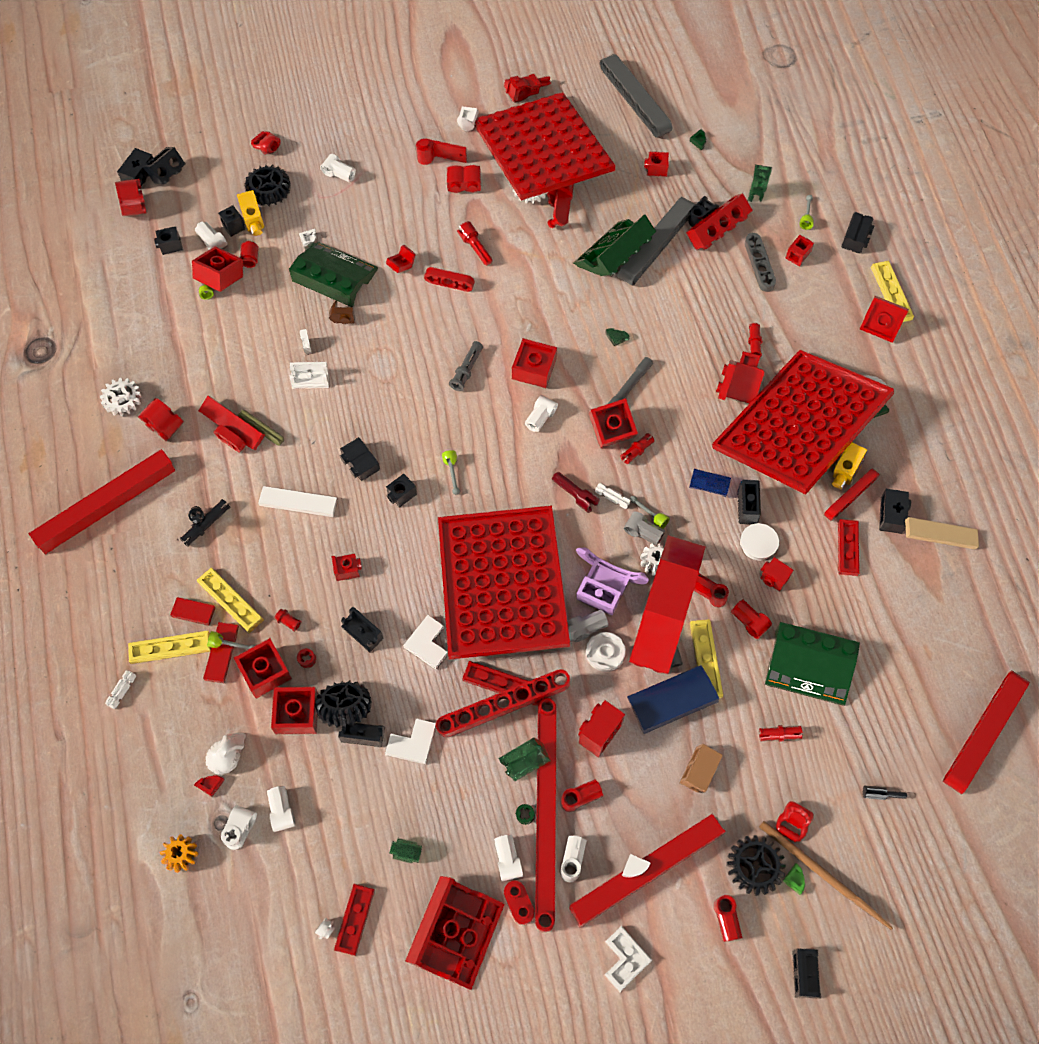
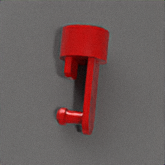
[547,184,574,229]

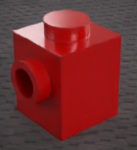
[760,557,794,592]

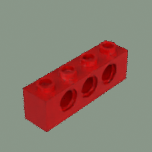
[686,193,753,250]

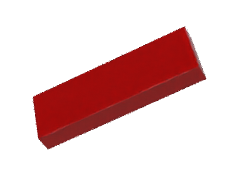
[838,519,860,576]
[203,622,239,684]
[334,884,375,956]

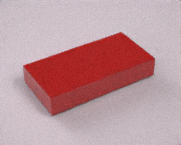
[170,597,215,626]

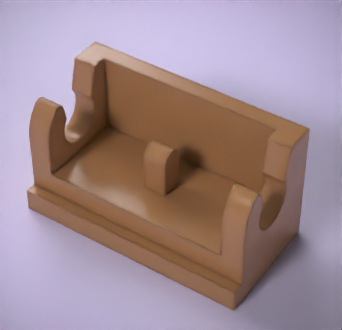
[679,744,723,793]

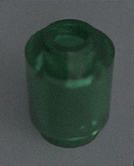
[389,838,422,864]

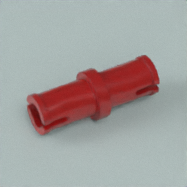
[748,323,763,357]
[620,433,655,464]
[759,725,803,742]

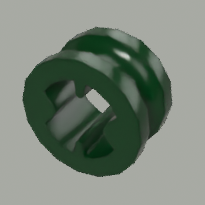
[515,804,535,825]

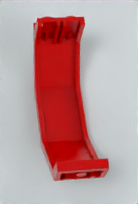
[629,535,706,674]

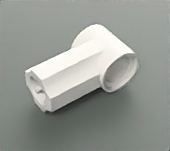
[320,154,356,182]
[195,221,228,250]
[525,395,558,432]
[267,786,296,832]
[495,835,523,882]
[560,836,587,883]

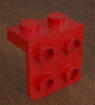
[716,360,764,404]

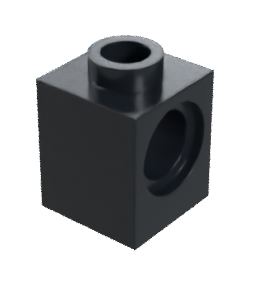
[218,205,245,237]
[154,226,183,255]
[386,474,417,508]

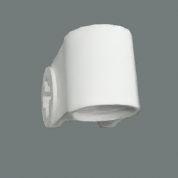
[221,805,257,850]

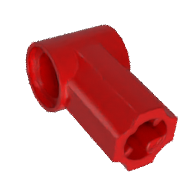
[694,573,729,607]
[731,599,772,639]
[560,779,603,812]
[714,895,743,942]

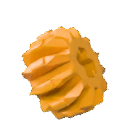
[160,834,198,873]

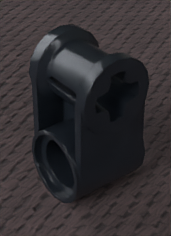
[688,196,719,227]

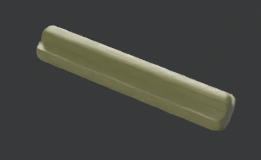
[238,410,284,446]

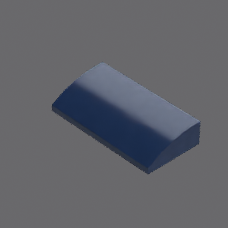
[627,665,719,734]

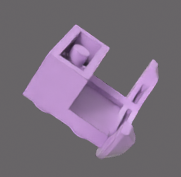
[576,547,649,616]

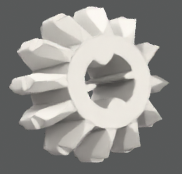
[640,543,664,576]

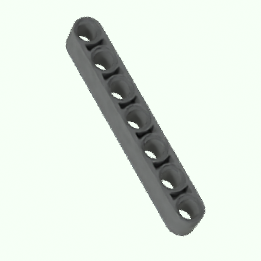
[599,54,672,138]
[617,196,696,286]

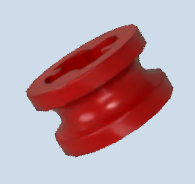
[297,648,317,668]

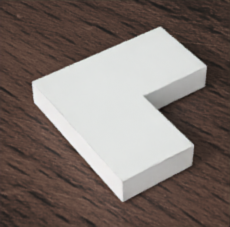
[403,615,448,670]
[385,719,436,765]
[605,926,652,992]

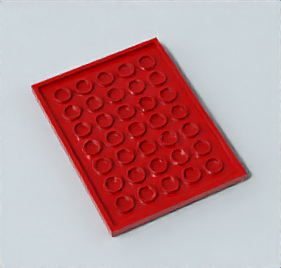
[475,92,616,201]
[712,350,894,495]
[438,505,570,660]

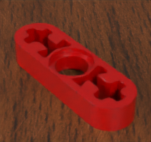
[424,267,475,292]

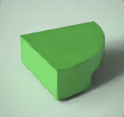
[783,863,805,895]

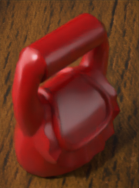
[251,131,281,154]
[776,801,814,842]

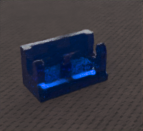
[689,469,731,497]

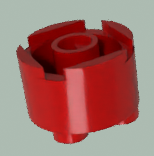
[115,179,147,216]
[138,398,184,441]

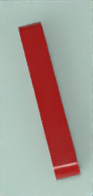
[436,669,570,737]
[943,670,1030,794]

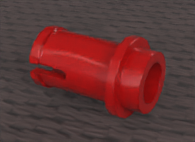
[275,609,302,632]

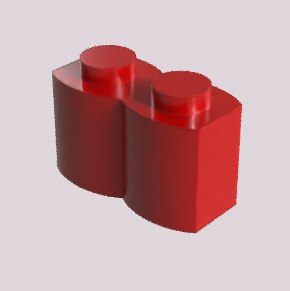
[447,165,481,193]

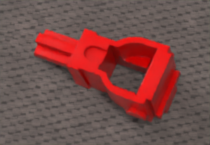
[504,74,551,103]

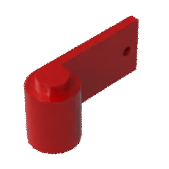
[416,138,467,165]

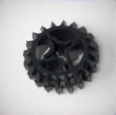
[244,164,291,207]
[315,680,372,728]
[726,835,786,896]

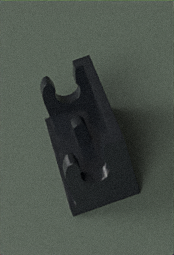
[341,607,384,653]
[338,723,385,747]
[792,948,821,999]

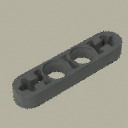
[745,233,776,292]

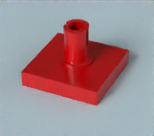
[860,296,909,343]

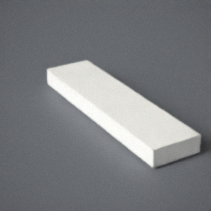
[258,486,338,517]

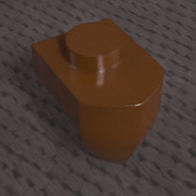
[329,300,355,324]

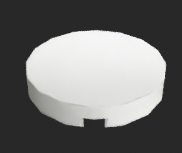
[740,523,779,561]
[586,632,626,672]

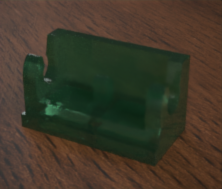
[748,165,772,202]
[499,737,551,781]

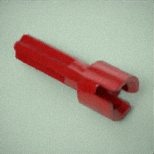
[457,221,493,266]

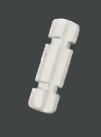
[595,483,631,509]
[105,670,136,709]

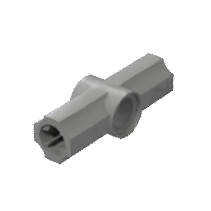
[567,610,608,642]

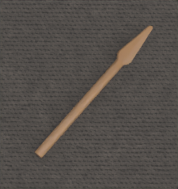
[759,821,893,930]

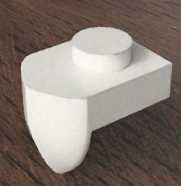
[457,107,479,132]

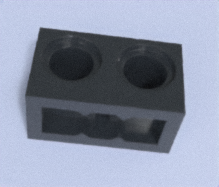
[142,147,186,185]

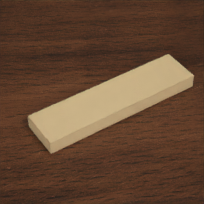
[905,517,979,549]

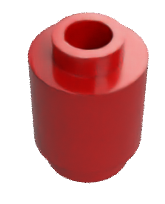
[240,241,259,268]

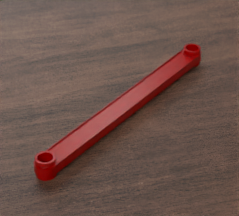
[535,698,557,932]

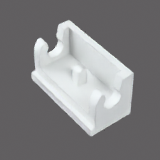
[290,362,329,389]

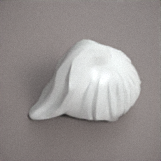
[205,733,246,775]

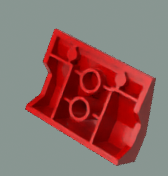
[405,876,505,990]

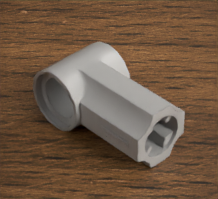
[624,511,665,546]

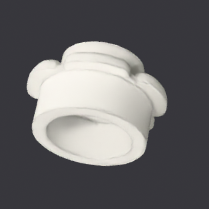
[315,918,335,939]

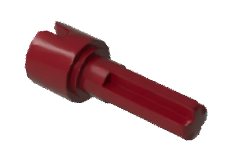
[552,472,600,513]

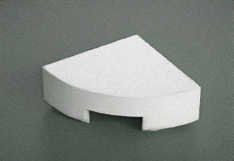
[299,229,317,250]
[300,329,312,355]
[622,854,650,878]

